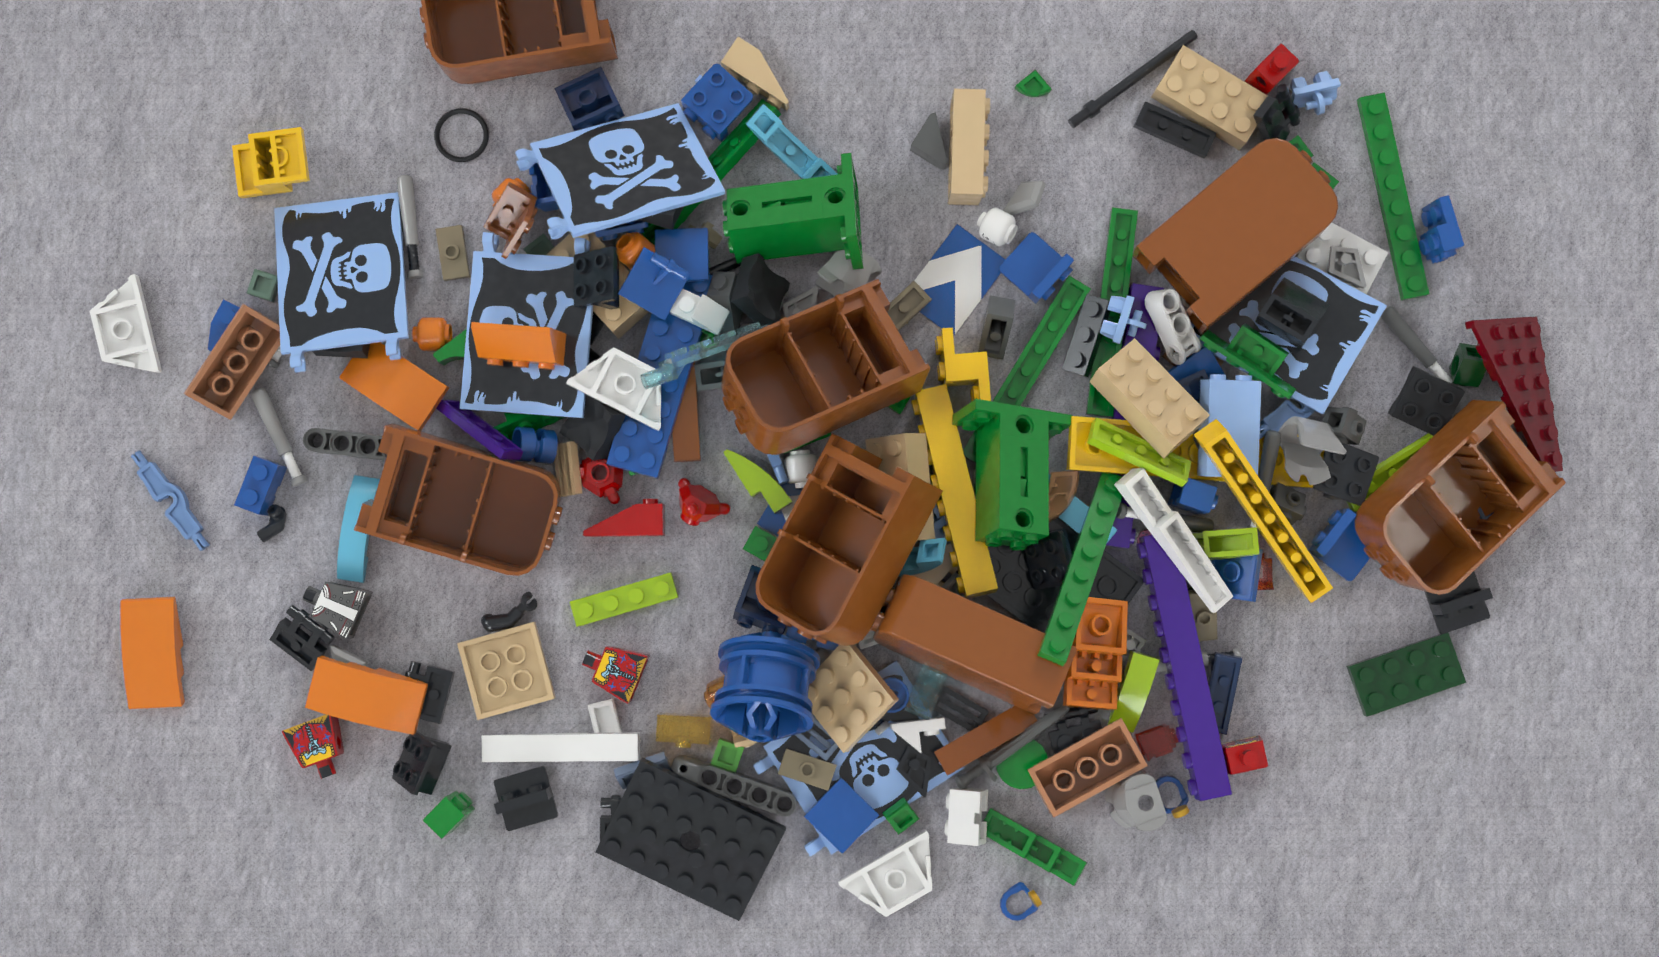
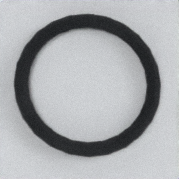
[434,108,489,162]

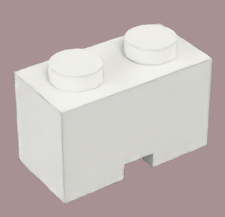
[945,787,988,846]

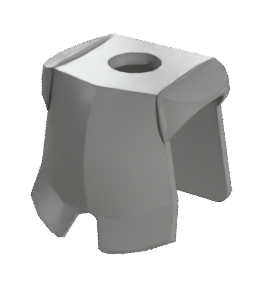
[816,250,882,296]
[1279,416,1347,485]
[1105,769,1167,831]

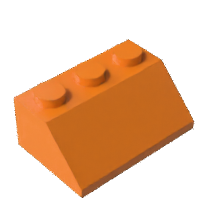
[471,322,566,370]

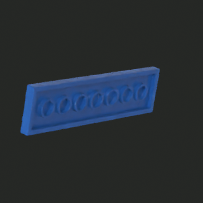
[606,275,712,479]

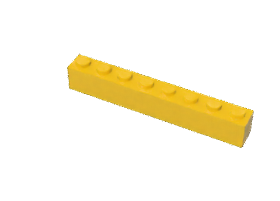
[911,384,998,599]
[1194,419,1333,603]

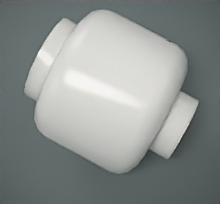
[977,208,1018,247]
[784,450,818,489]

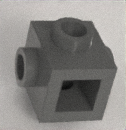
[1323,407,1367,445]
[1269,482,1307,526]

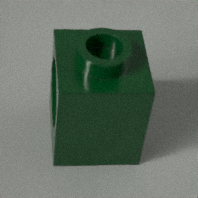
[1449,343,1486,388]

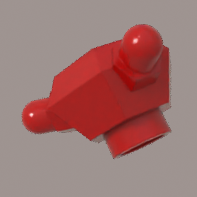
[579,457,623,504]
[678,478,730,526]

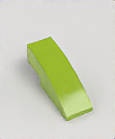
[723,449,793,514]
[1192,527,1259,560]
[1107,650,1159,733]

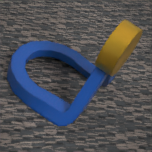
[1156,775,1190,818]
[1000,882,1042,921]

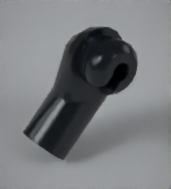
[257,504,287,543]

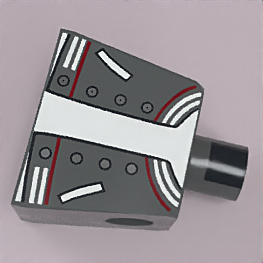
[303,582,373,639]

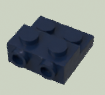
[554,67,625,131]
[733,565,786,635]

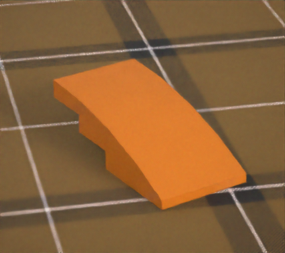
[339,342,450,431]
[120,597,185,709]
[1063,597,1128,710]
[305,655,428,735]

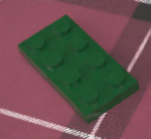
[1346,632,1467,717]

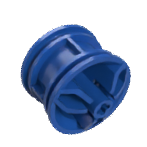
[710,631,820,742]

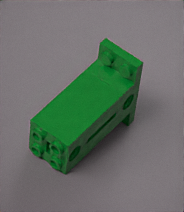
[722,153,864,270]
[952,399,1072,551]

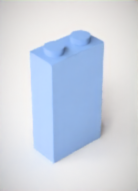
[1197,374,1261,477]

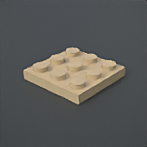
[457,622,556,720]
[808,645,899,753]

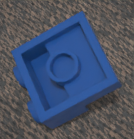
[1419,195,1465,264]

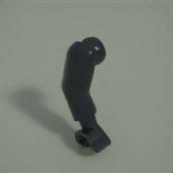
[481,592,537,632]

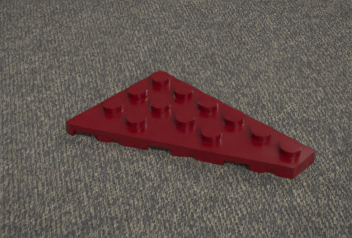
[1465,316,1563,472]

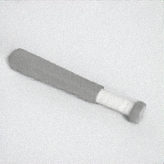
[251,388,307,487]

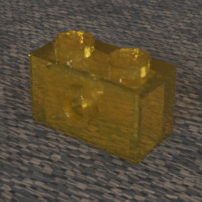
[656,712,713,748]

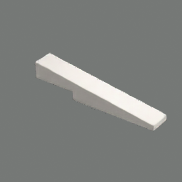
[1114,468,1233,613]
[482,732,640,762]

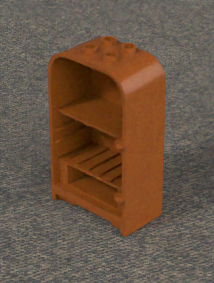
[419,0,618,84]
[1132,138,1338,335]
[721,279,931,455]
[1355,400,1566,595]
[354,423,563,576]
[756,433,943,646]
[870,574,1077,714]

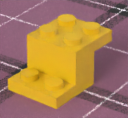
[232,127,310,199]
[935,327,991,402]

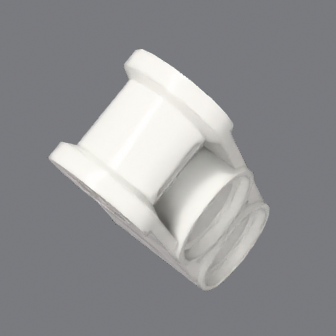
[1145,289,1201,365]

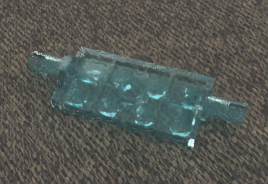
[640,322,770,389]

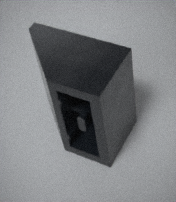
[1255,277,1330,350]

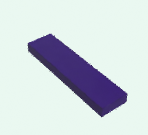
[436,400,523,460]

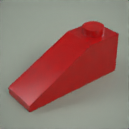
[583,499,665,537]

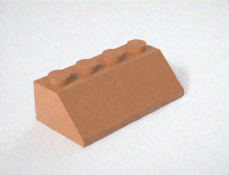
[184,304,280,420]
[1027,718,1148,817]

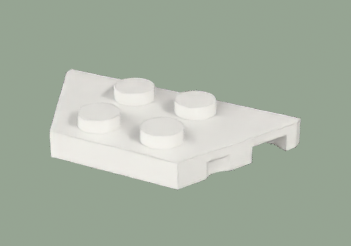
[90,274,162,373]
[566,347,661,431]
[838,830,932,917]

